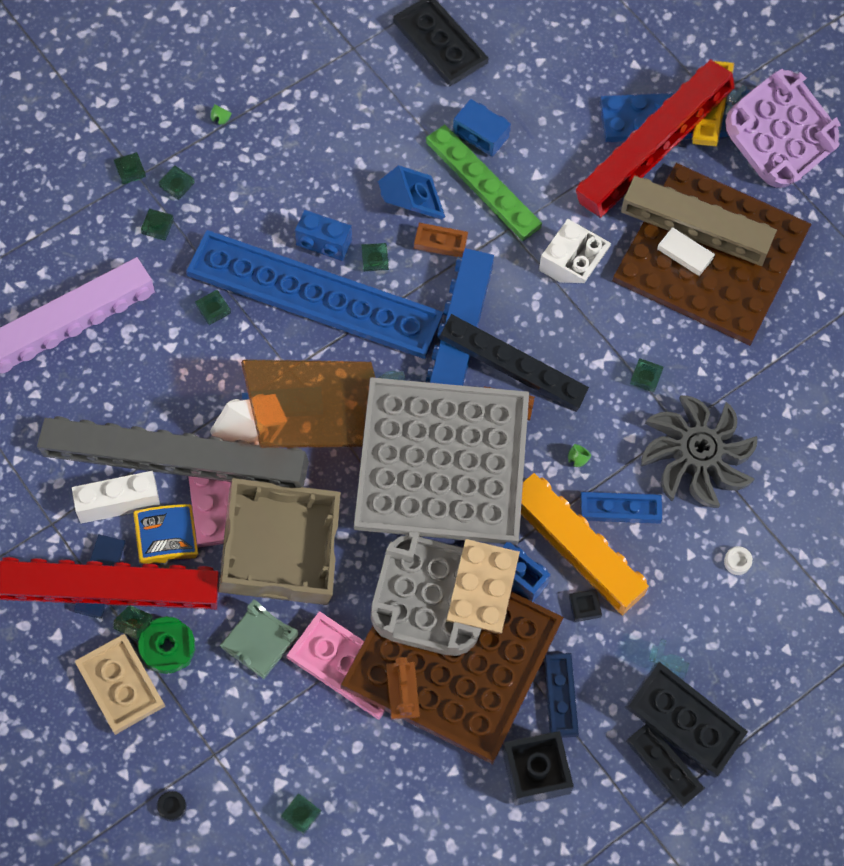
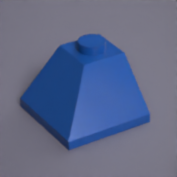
[378,165,445,219]

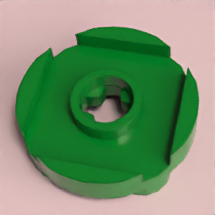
[138,617,195,674]

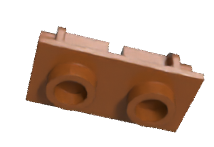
[386,657,420,719]

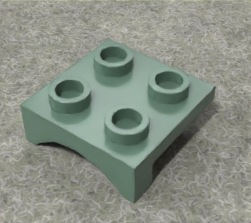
[220,599,298,679]

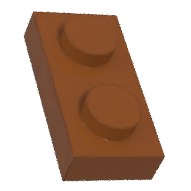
[414,223,468,257]

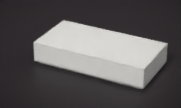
[657,227,715,276]

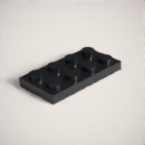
[393,0,489,86]
[625,662,748,778]

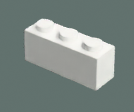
[72,471,160,524]

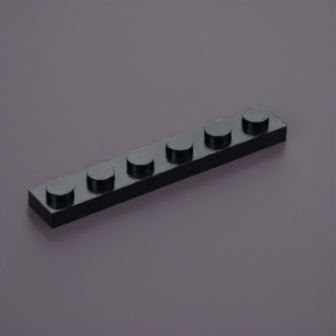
[438,314,589,412]

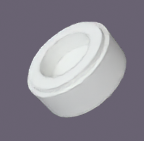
[724,546,753,575]

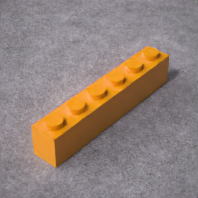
[521,473,649,616]

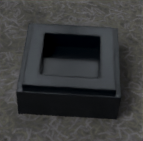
[569,589,602,622]

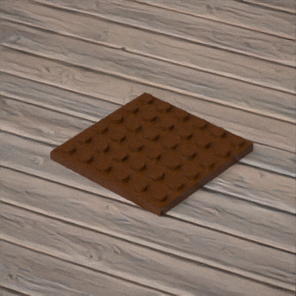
[612,163,811,346]
[340,592,564,764]

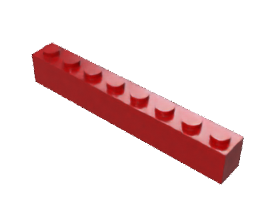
[575,59,735,218]
[0,557,219,610]

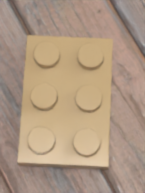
[446,539,520,634]
[75,634,165,735]

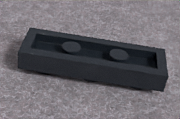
[626,724,705,808]

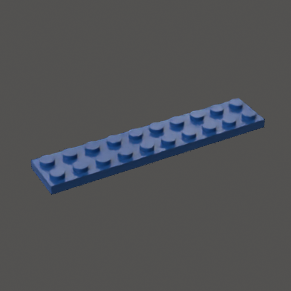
[186,230,443,359]

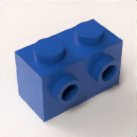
[453,99,511,157]
[295,210,352,261]
[502,542,551,602]

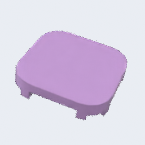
[725,69,841,188]

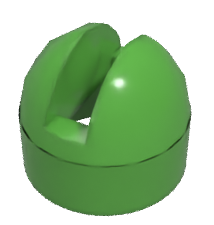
[210,104,232,125]
[568,444,591,467]

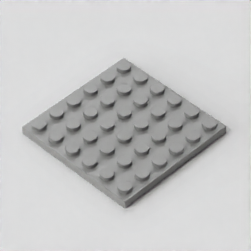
[354,377,529,545]

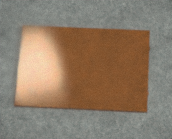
[241,360,375,448]

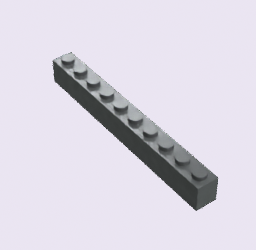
[37,416,309,488]

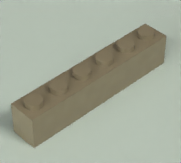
[621,176,777,266]

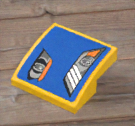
[133,504,198,564]

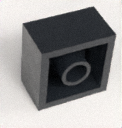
[502,731,574,806]

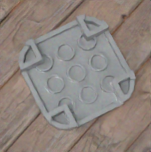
[371,532,481,656]

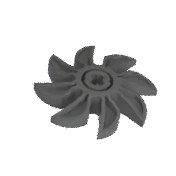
[641,395,757,508]

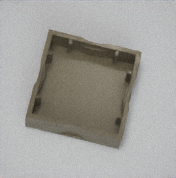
[218,478,341,605]

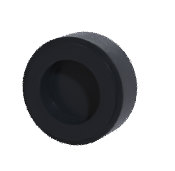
[157,791,187,822]

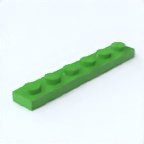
[426,124,542,241]

